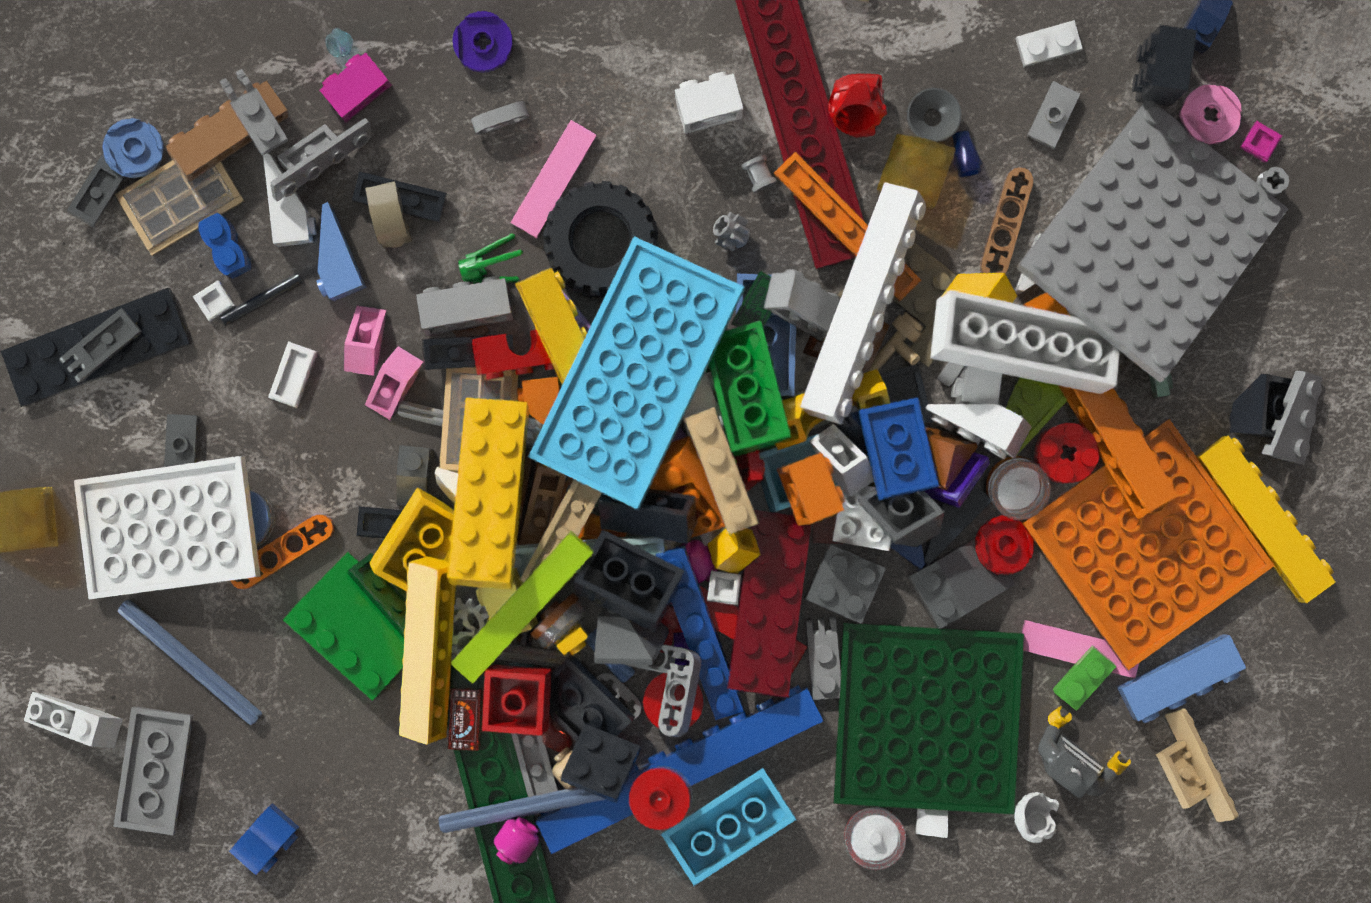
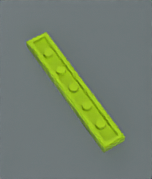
[450,531,594,684]

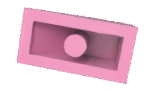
[344,306,386,376]
[365,346,423,420]

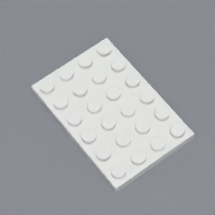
[74,456,260,599]

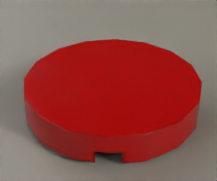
[975,515,1034,575]

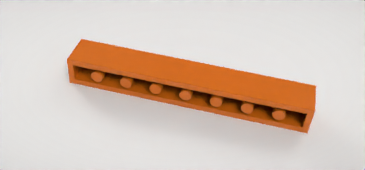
[1023,292,1178,519]

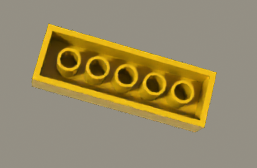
[447,398,529,590]

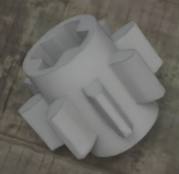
[713,212,750,251]

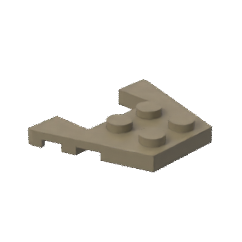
[838,243,957,368]

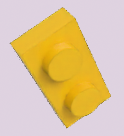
[556,624,588,656]

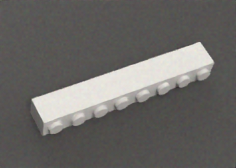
[800,182,926,425]

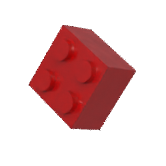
[482,664,552,736]

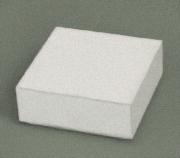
[193,281,236,322]

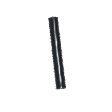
[220,272,304,326]

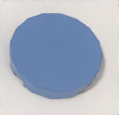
[102,118,164,178]

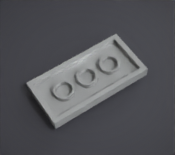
[113,706,193,835]

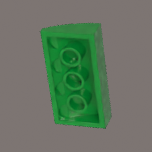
[709,321,791,457]

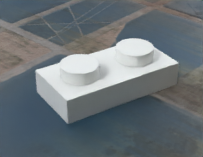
[1016,20,1083,67]

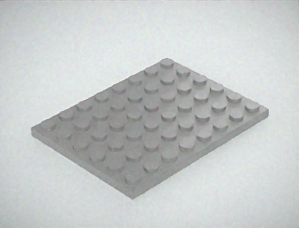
[1016,100,1288,383]

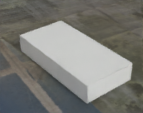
[268,342,318,408]

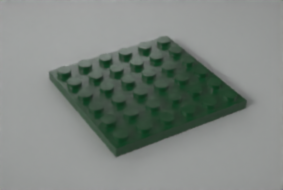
[833,622,1024,814]

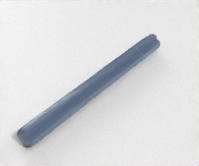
[118,600,262,725]
[439,787,605,833]

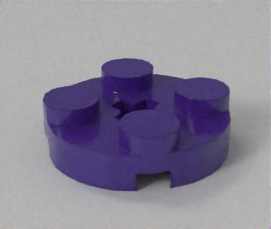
[453,11,513,73]

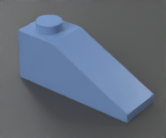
[316,202,366,301]

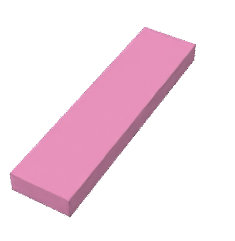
[511,120,597,238]
[1022,620,1139,678]

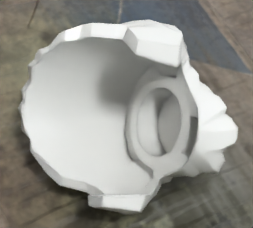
[1014,792,1059,843]

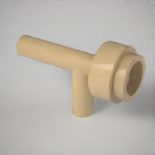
[869,312,924,371]

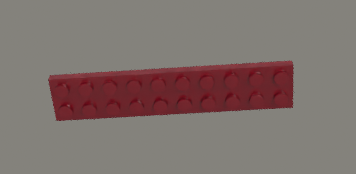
[735,0,864,270]

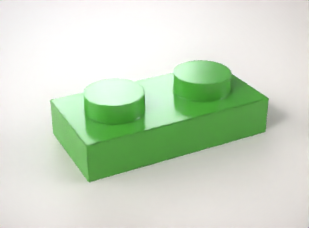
[1053,645,1116,711]

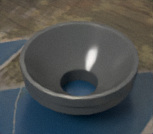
[907,88,962,143]

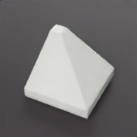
[707,571,741,605]
[916,809,948,838]

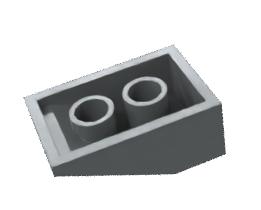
[907,537,1015,629]

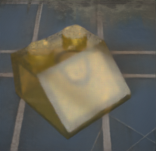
[877,134,956,210]
[0,487,58,553]

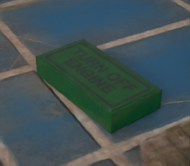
[731,271,772,328]

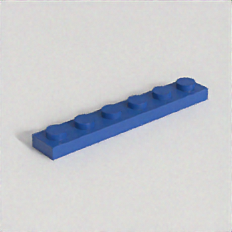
[655,545,744,720]

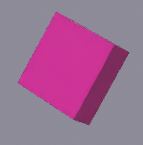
[1240,121,1282,163]

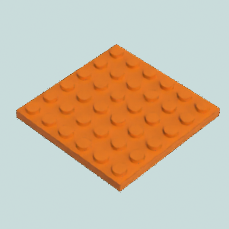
[1022,419,1275,671]

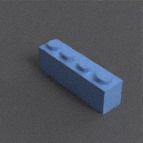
[1117,634,1246,723]

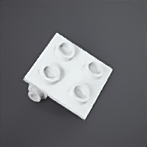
[833,486,892,551]

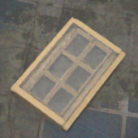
[115,160,245,256]
[440,367,518,473]

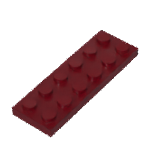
[727,509,812,698]

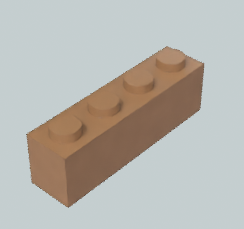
[166,81,288,182]

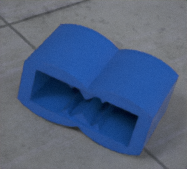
[198,213,251,279]
[229,803,299,875]

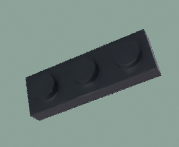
[352,171,447,223]
[422,334,514,370]

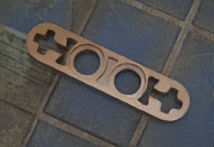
[980,167,1033,274]

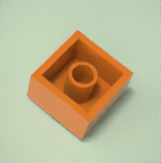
[776,453,845,526]

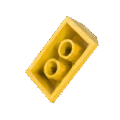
[369,487,454,591]

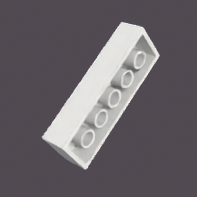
[931,290,1120,394]

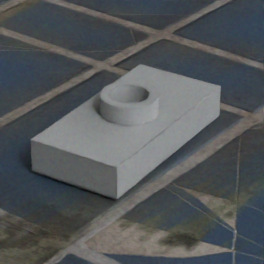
[1027,81,1080,149]

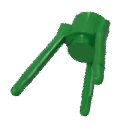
[458,233,523,284]

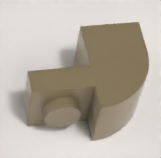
[365,181,412,248]

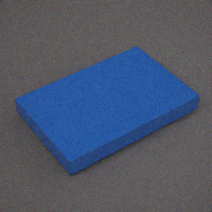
[858,398,939,500]

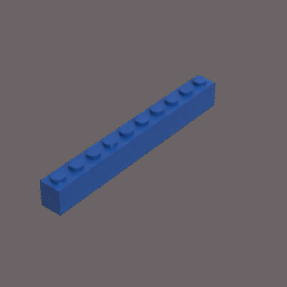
[536,685,823,854]

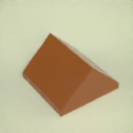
[925,425,978,490]

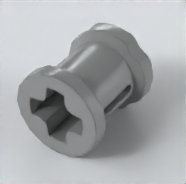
[741,154,777,193]
[1256,167,1289,197]

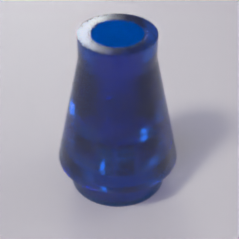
[952,131,983,177]

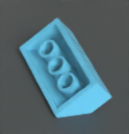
[661,768,796,886]

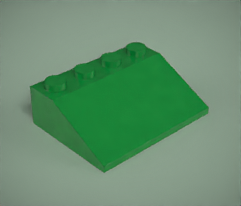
[283,552,405,701]

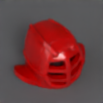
[828,74,887,138]

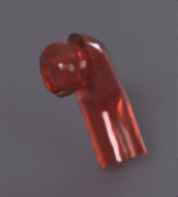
[541,714,572,752]

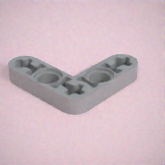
[625,645,701,737]

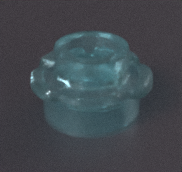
[325,28,353,57]

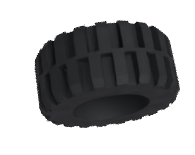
[543,181,659,299]

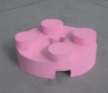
[1179,84,1242,145]

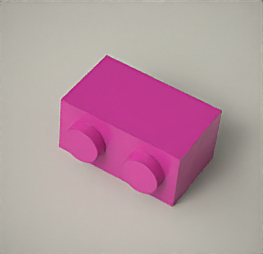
[319,52,392,122]

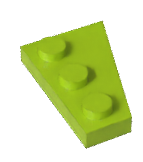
[1005,377,1067,456]

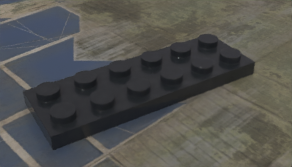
[0,288,191,407]

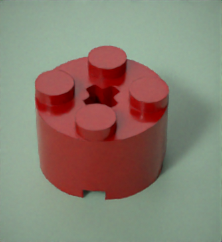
[1034,423,1099,484]

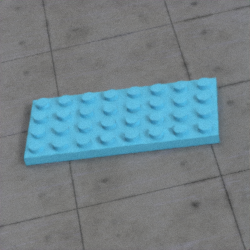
[528,237,745,510]

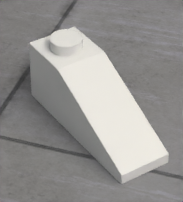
[263,154,317,247]

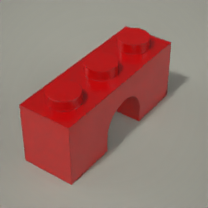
[472,329,554,380]

